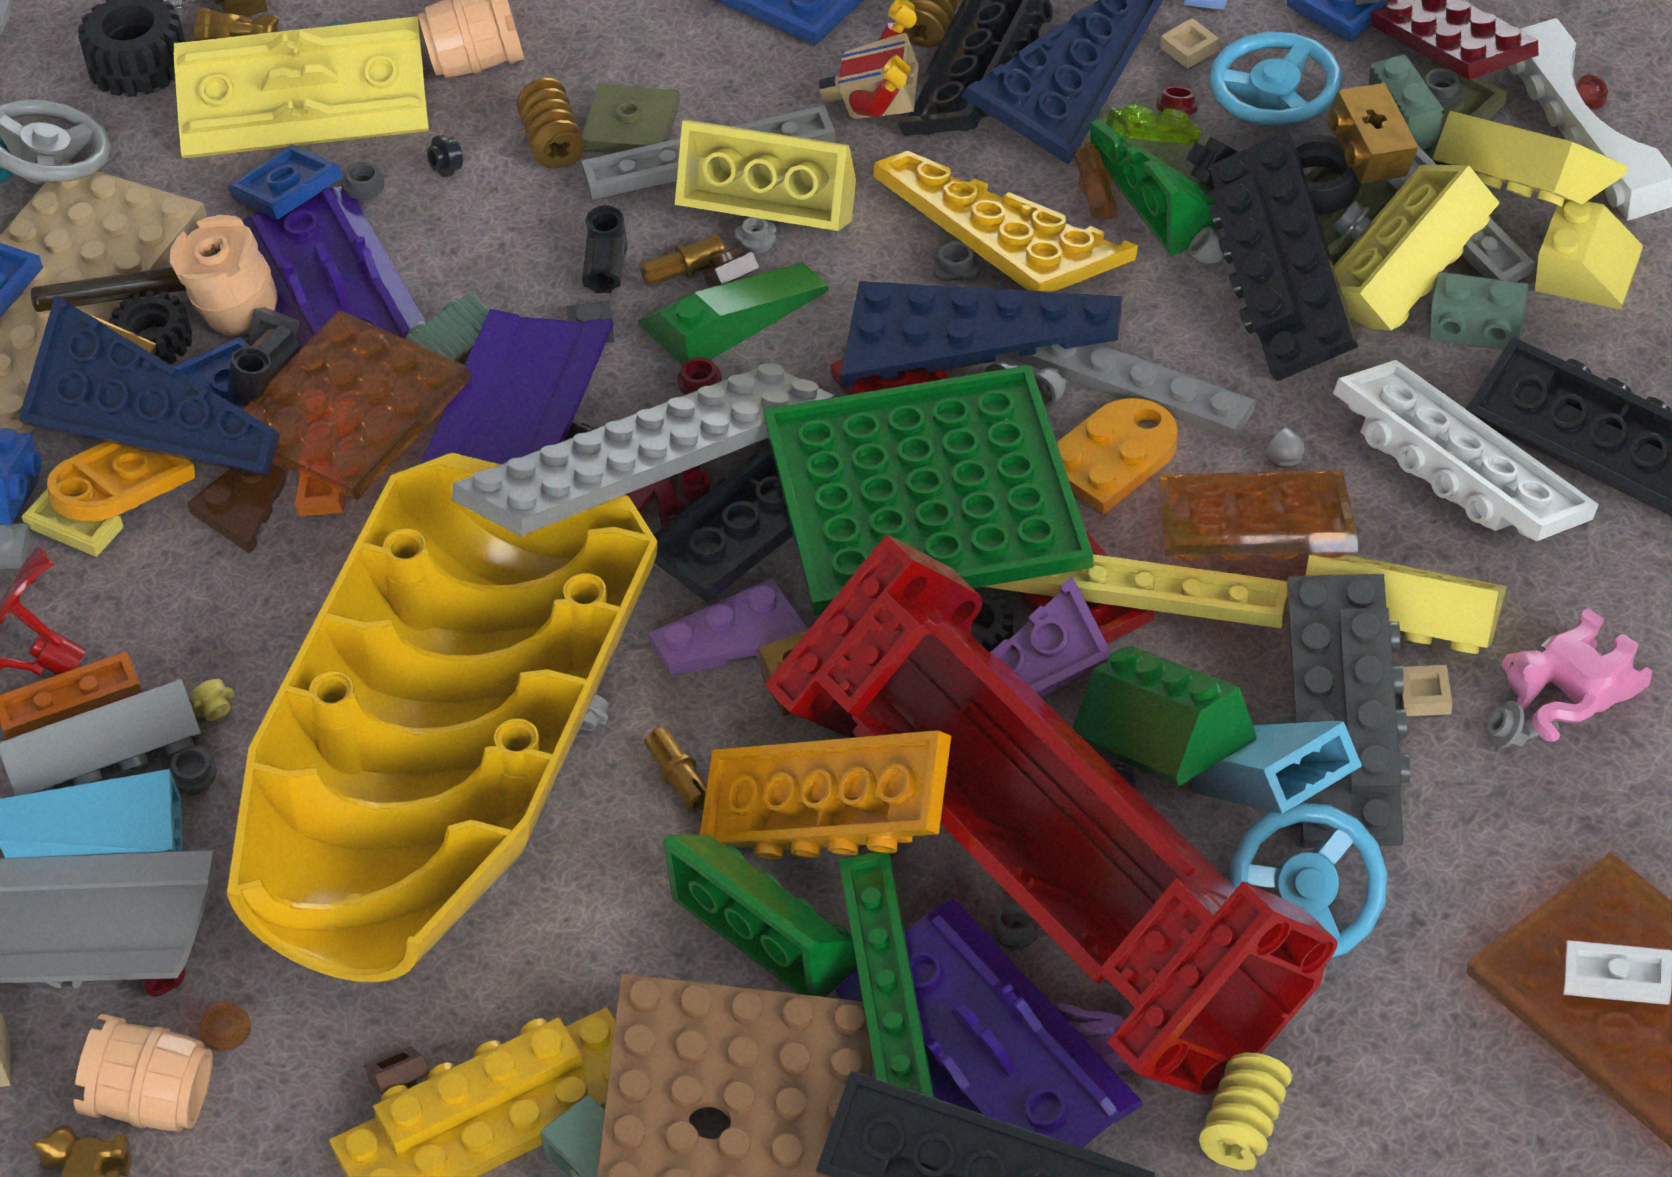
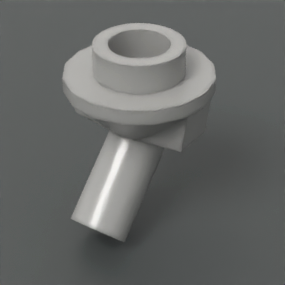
[1488,701,1559,748]

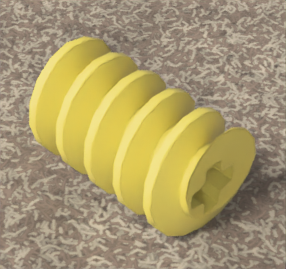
[1199,1052,1293,1171]

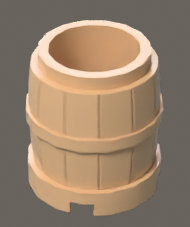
[418,0,525,79]
[170,215,277,336]
[74,1014,213,1132]

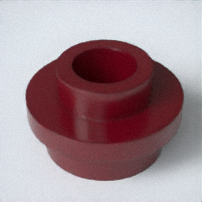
[1156,86,1198,120]
[678,357,722,395]

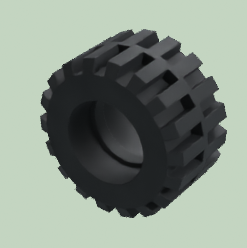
[78,0,185,97]

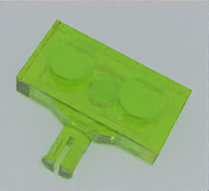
[1106,104,1202,145]

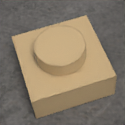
[1161,18,1219,69]
[1400,665,1452,716]

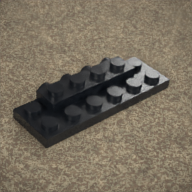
[897,0,1053,136]
[1209,131,1359,381]
[1466,336,1672,517]
[653,393,844,603]
[816,1070,1155,1177]

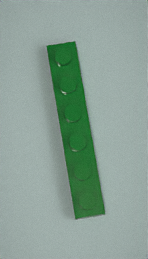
[839,852,935,1098]

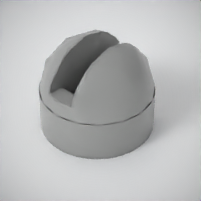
[1188,226,1224,265]
[1034,367,1067,407]
[1265,427,1305,467]

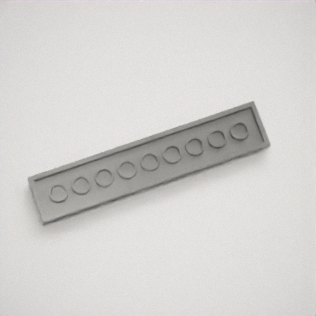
[452,363,835,536]

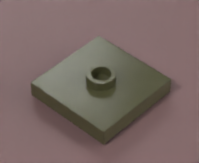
[581,84,680,153]

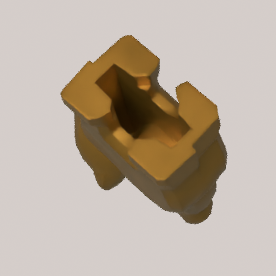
[193,8,279,41]
[31,1125,132,1177]

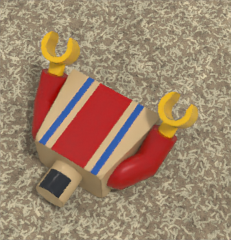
[819,0,919,119]

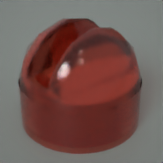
[1575,74,1608,110]

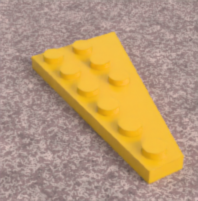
[873,151,1138,292]

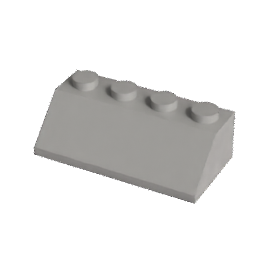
[0,679,201,796]

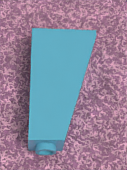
[1189,721,1362,814]
[0,769,183,858]

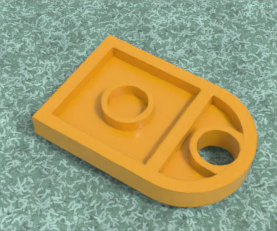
[1056,398,1178,515]
[47,442,195,521]

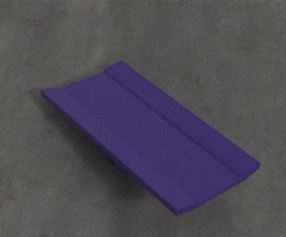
[242,186,426,394]
[420,309,614,465]
[835,898,1143,1148]

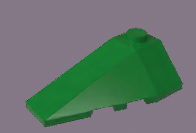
[1090,120,1217,256]
[638,263,829,366]

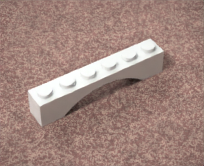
[1508,18,1672,221]

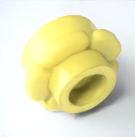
[188,679,234,721]

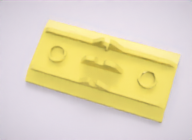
[174,16,429,159]

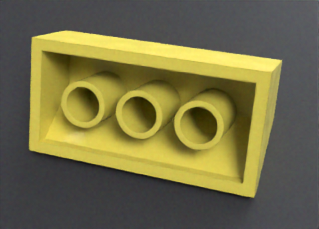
[1432,111,1628,207]
[675,120,856,231]
[1334,165,1500,331]
[1305,550,1507,654]

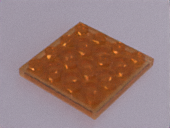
[243,310,472,500]
[1158,470,1357,561]

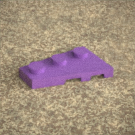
[990,577,1111,698]
[648,578,808,675]

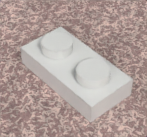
[1563,940,1672,1005]

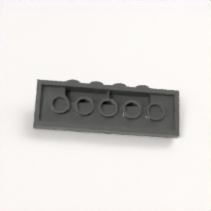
[1287,574,1410,848]

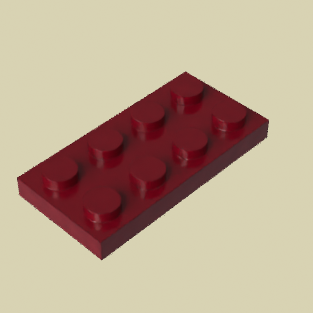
[1371,0,1539,80]

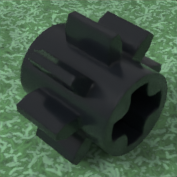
[1186,137,1238,188]

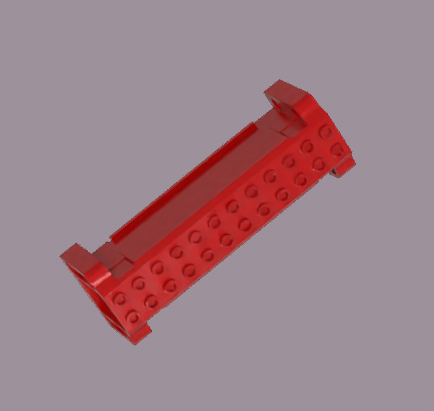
[764,534,1337,1095]

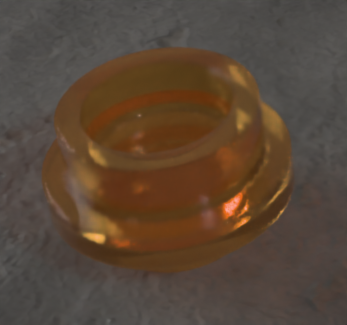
[199,1002,251,1051]

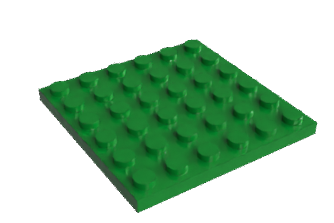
[763,365,1093,616]

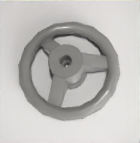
[0,100,112,185]

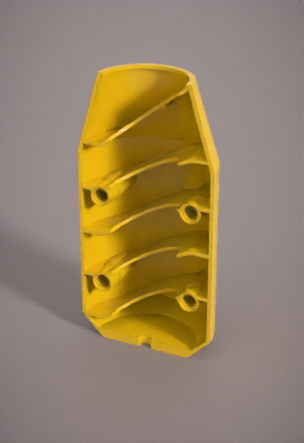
[227,453,657,982]

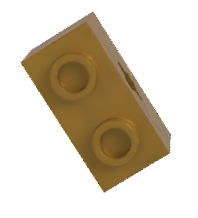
[1327,83,1419,184]

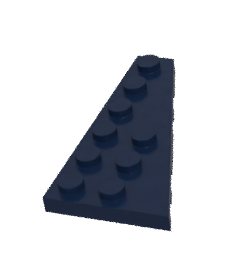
[961,0,1163,164]
[841,281,1122,387]
[18,294,280,477]

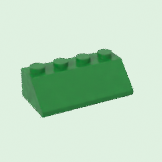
[1072,646,1257,786]
[663,834,856,997]

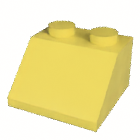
[1535,200,1643,310]

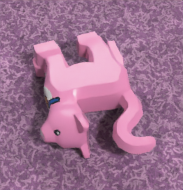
[1501,608,1652,742]

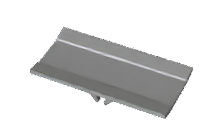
[0,850,218,988]

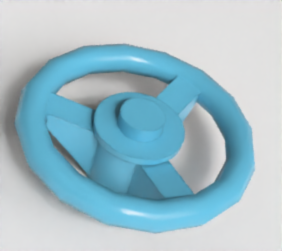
[1208,31,1343,127]
[1229,802,1388,959]

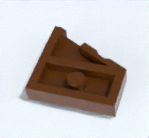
[187,463,286,553]

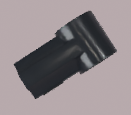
[582,205,628,293]
[227,325,301,406]

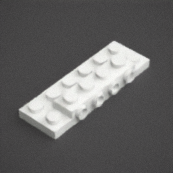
[1333,360,1599,542]

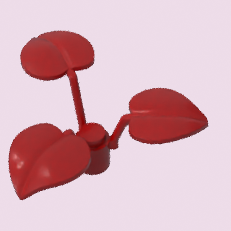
[0,547,86,676]

